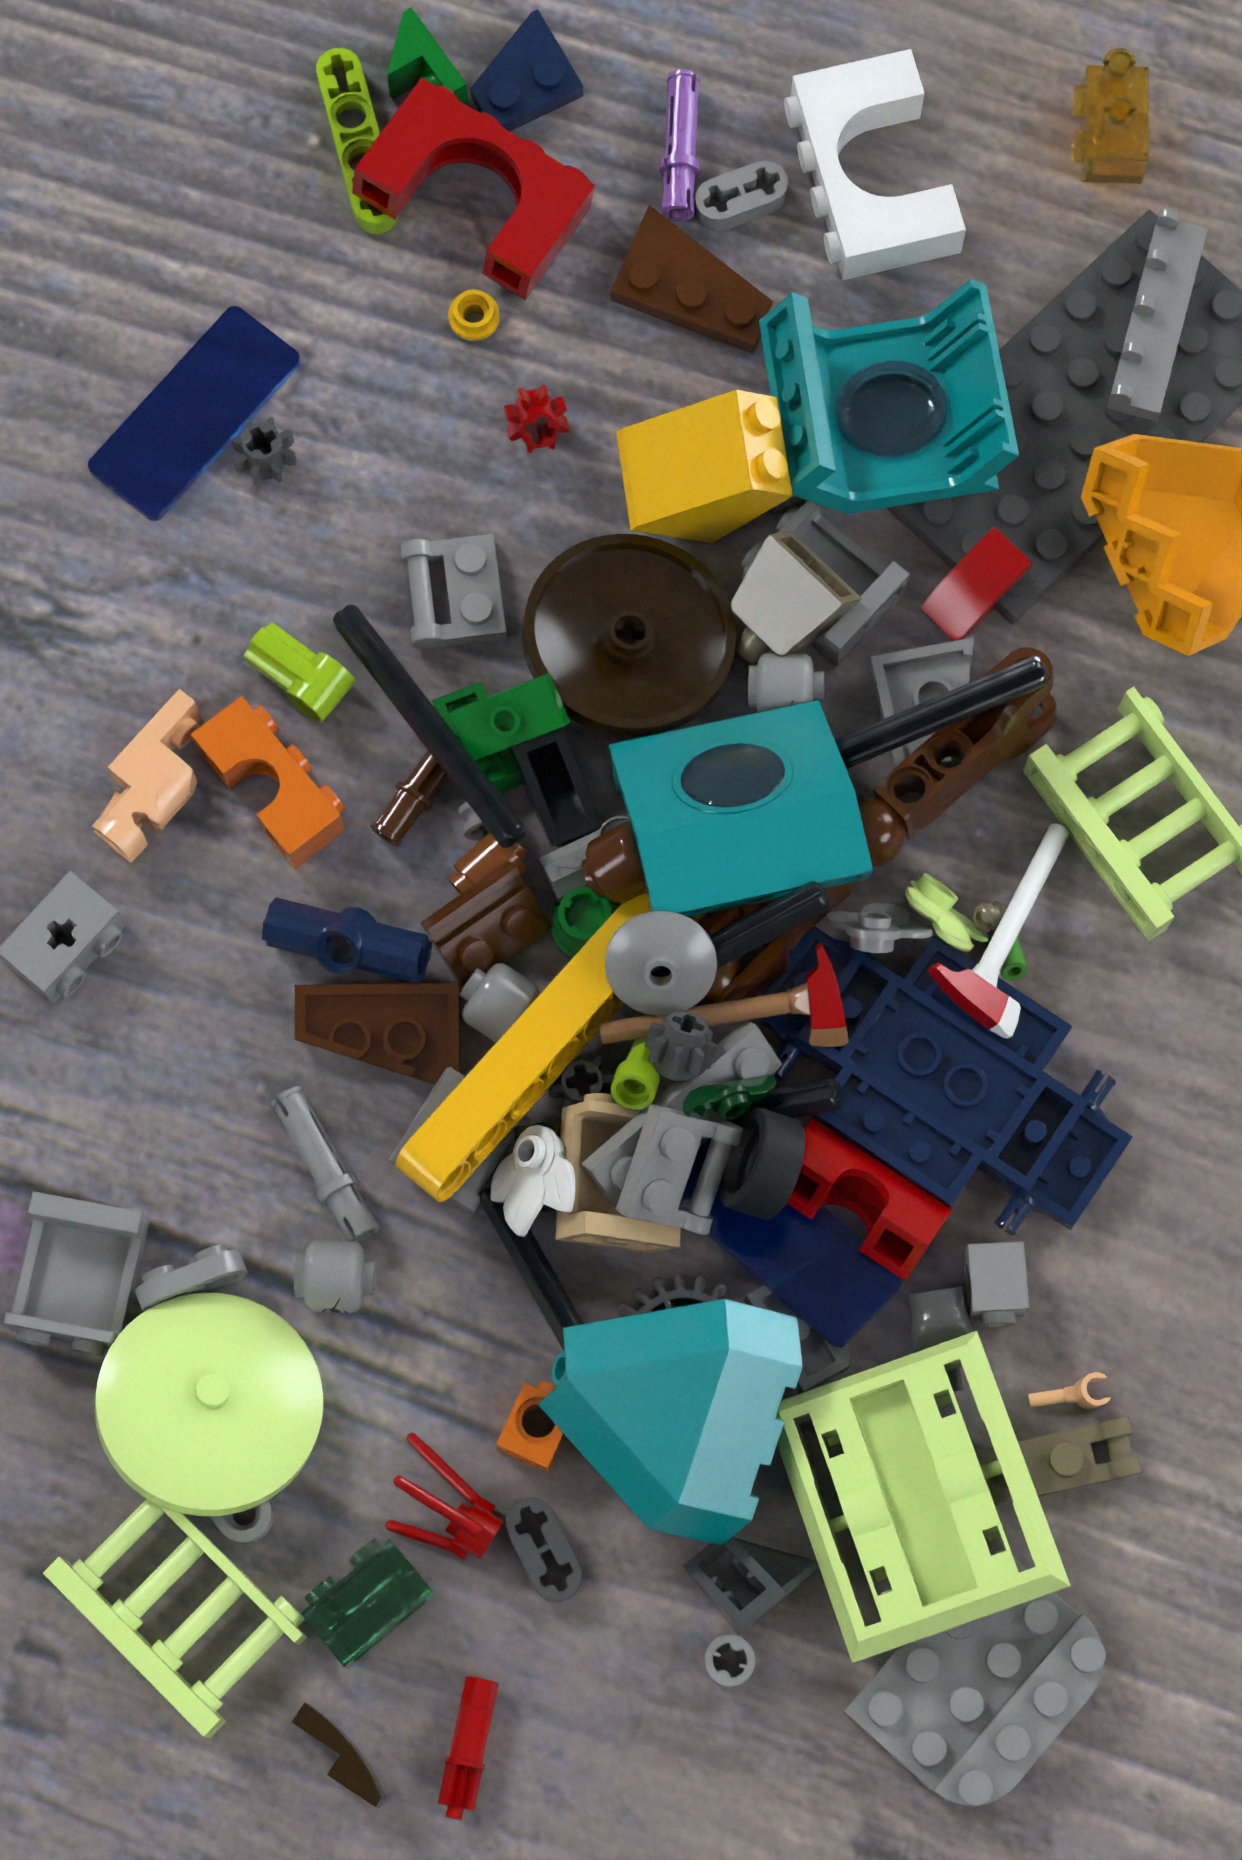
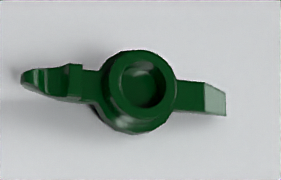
[683,1075,777,1121]

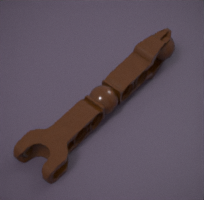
[694,647,1057,1006]

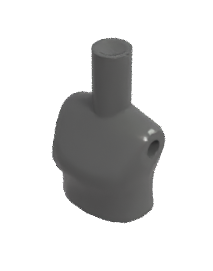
[906,1286,974,1392]

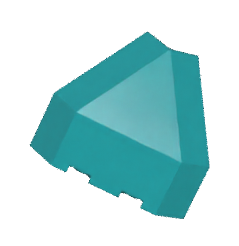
[538,1299,803,1546]

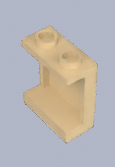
[555,1093,681,1254]

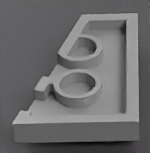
[869,637,974,803]

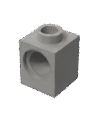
[963,1241,1029,1327]

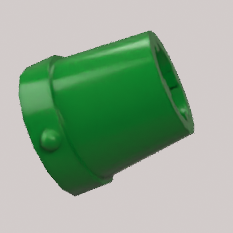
[552,887,617,959]

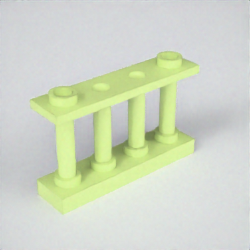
[1023,686,1242,942]
[43,1499,308,1738]

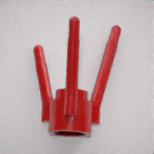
[385,1433,504,1560]

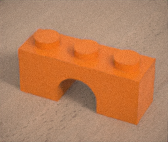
[191,696,345,870]

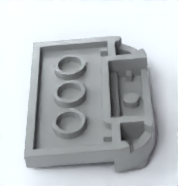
[843,1540,1106,1806]

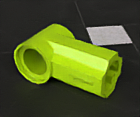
[243,622,356,723]

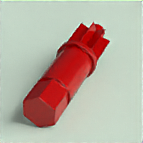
[438,1676,499,1821]

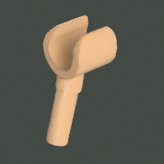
[1028,1372,1111,1410]

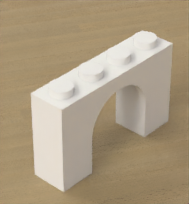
[784,49,966,280]

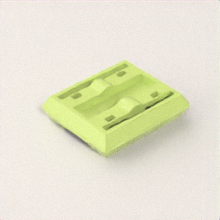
[776,1331,1071,1663]

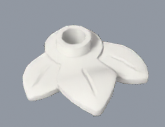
[491,1125,575,1237]

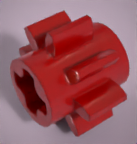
[504,384,570,453]

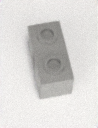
[0,870,126,1004]

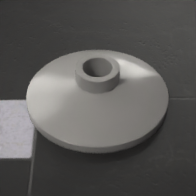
[605,911,717,1015]

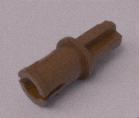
[370,750,448,847]

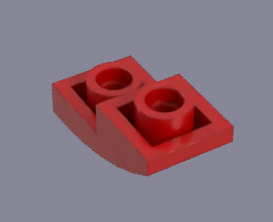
[920,526,1032,641]

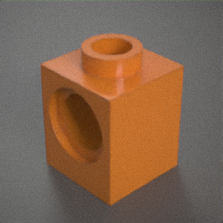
[496,1380,566,1474]

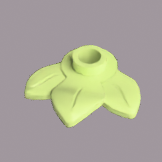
[905,873,989,952]

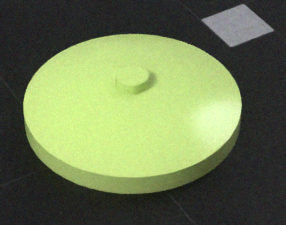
[95,1292,323,1516]

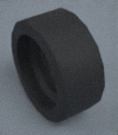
[719,1107,806,1220]

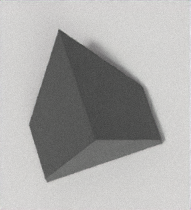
[683,1537,820,1636]

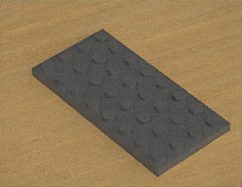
[887,209,1242,625]

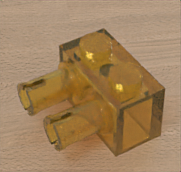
[1072,48,1149,184]

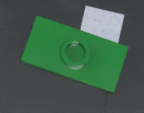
[449,672,570,760]

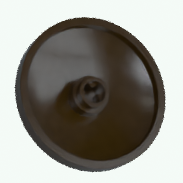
[522,534,736,737]

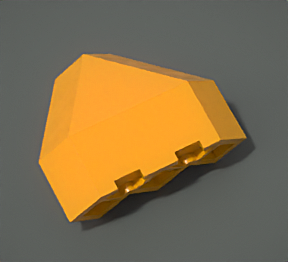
[1081,434,1242,656]

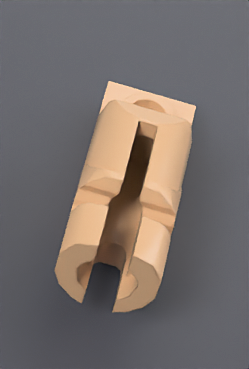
[91,688,202,864]

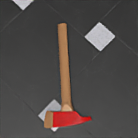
[599,943,849,1047]

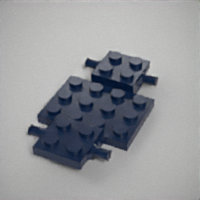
[755,926,1133,1235]

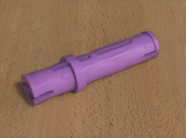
[659,69,700,222]

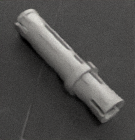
[270,1086,380,1243]

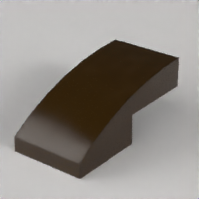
[292,1702,386,1808]

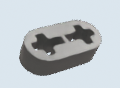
[506,1497,582,1603]

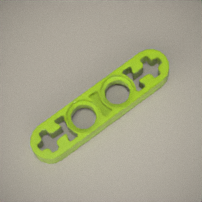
[316,48,399,235]

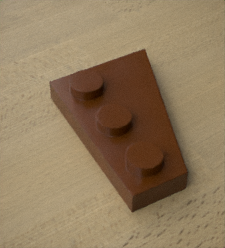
[610,205,773,354]

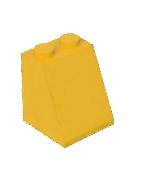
[616,389,793,543]

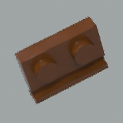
[420,861,553,987]

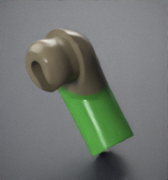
[973,901,1028,981]

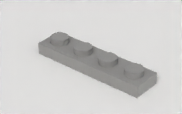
[581,1020,783,1208]

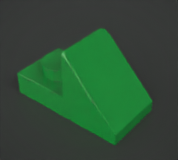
[387,7,469,106]

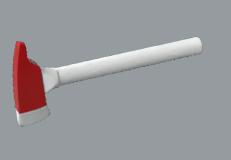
[928,824,1069,1038]

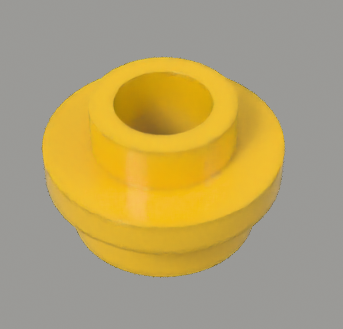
[448,289,500,341]

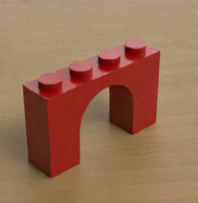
[352,77,596,301]

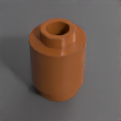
[447,832,528,894]

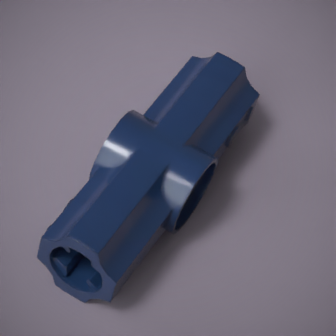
[262,897,432,984]

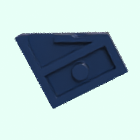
[470,9,584,132]

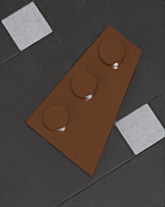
[295,983,461,1085]

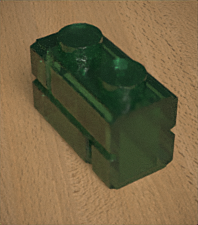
[301,1538,436,1669]

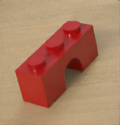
[787,1118,953,1281]

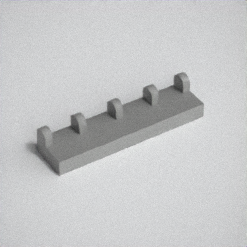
[1106,208,1208,422]

